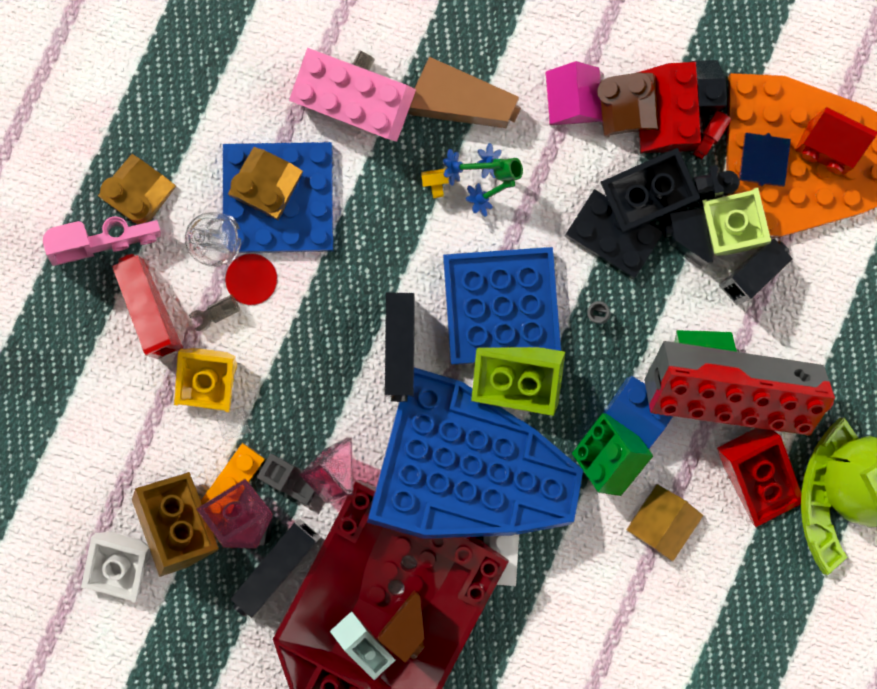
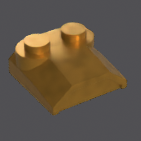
[228,147,303,220]
[98,154,176,225]

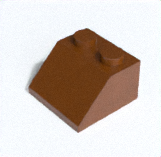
[378,590,425,663]

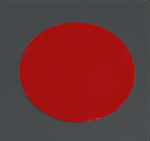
[225,254,277,305]

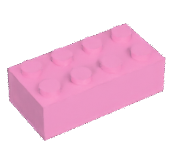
[289,48,416,142]

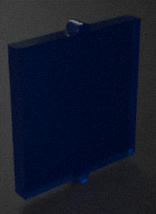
[739,133,791,187]

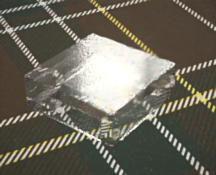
[215,406,251,441]

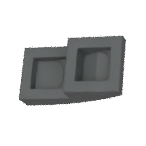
[257,453,323,505]

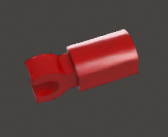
[693,111,732,160]

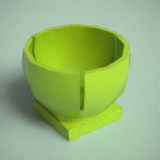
[824,436,877,528]

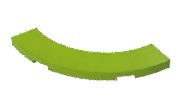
[801,418,859,575]

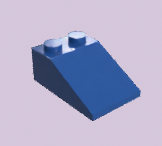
[603,376,673,449]

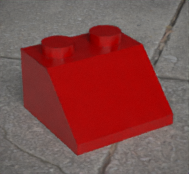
[795,107,877,175]

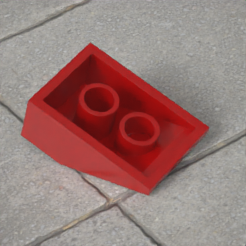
[717,428,801,527]

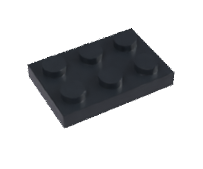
[565,189,664,279]

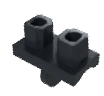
[694,165,740,202]

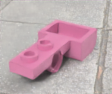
[43,216,161,266]

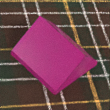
[545,61,603,125]

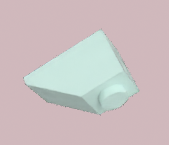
[330,612,395,680]

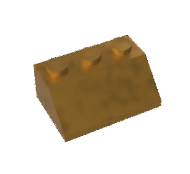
[132,472,219,577]

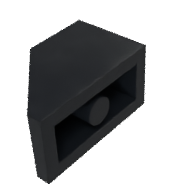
[690,60,727,115]
[663,208,713,267]

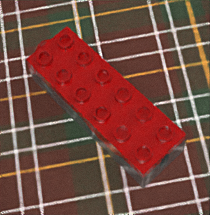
[644,341,835,435]

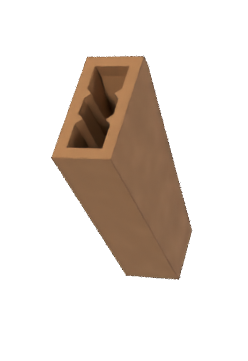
[408,57,521,128]

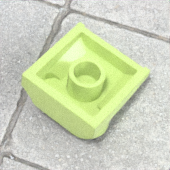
[702,188,771,256]

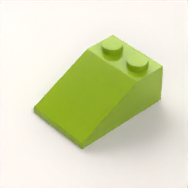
[471,347,565,416]

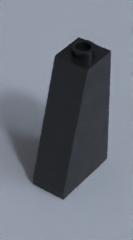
[385,292,415,402]
[230,519,321,618]

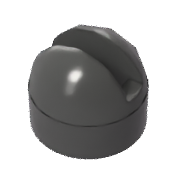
[587,301,611,324]

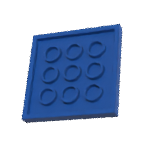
[223,142,334,253]
[443,247,561,365]

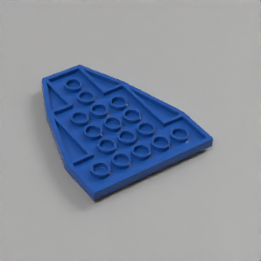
[367,367,583,539]

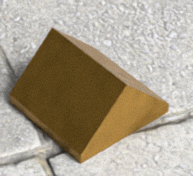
[626,484,703,561]

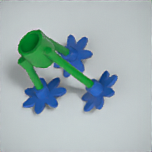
[443,143,523,217]

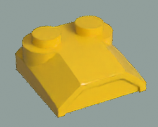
[174,348,237,412]

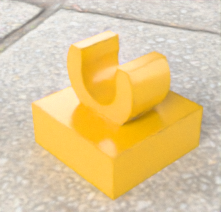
[421,168,449,198]

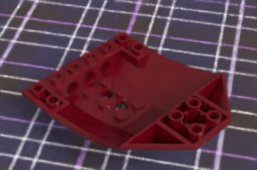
[273,480,509,689]

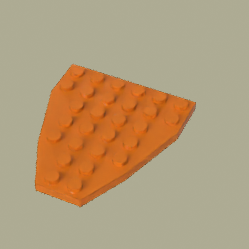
[725,73,877,238]

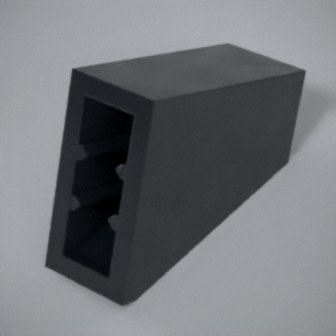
[719,238,793,305]

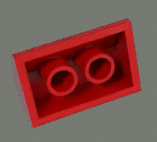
[639,62,701,153]

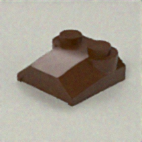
[598,72,659,137]

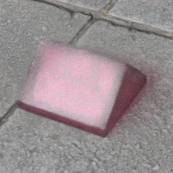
[299,437,353,504]
[196,479,273,548]

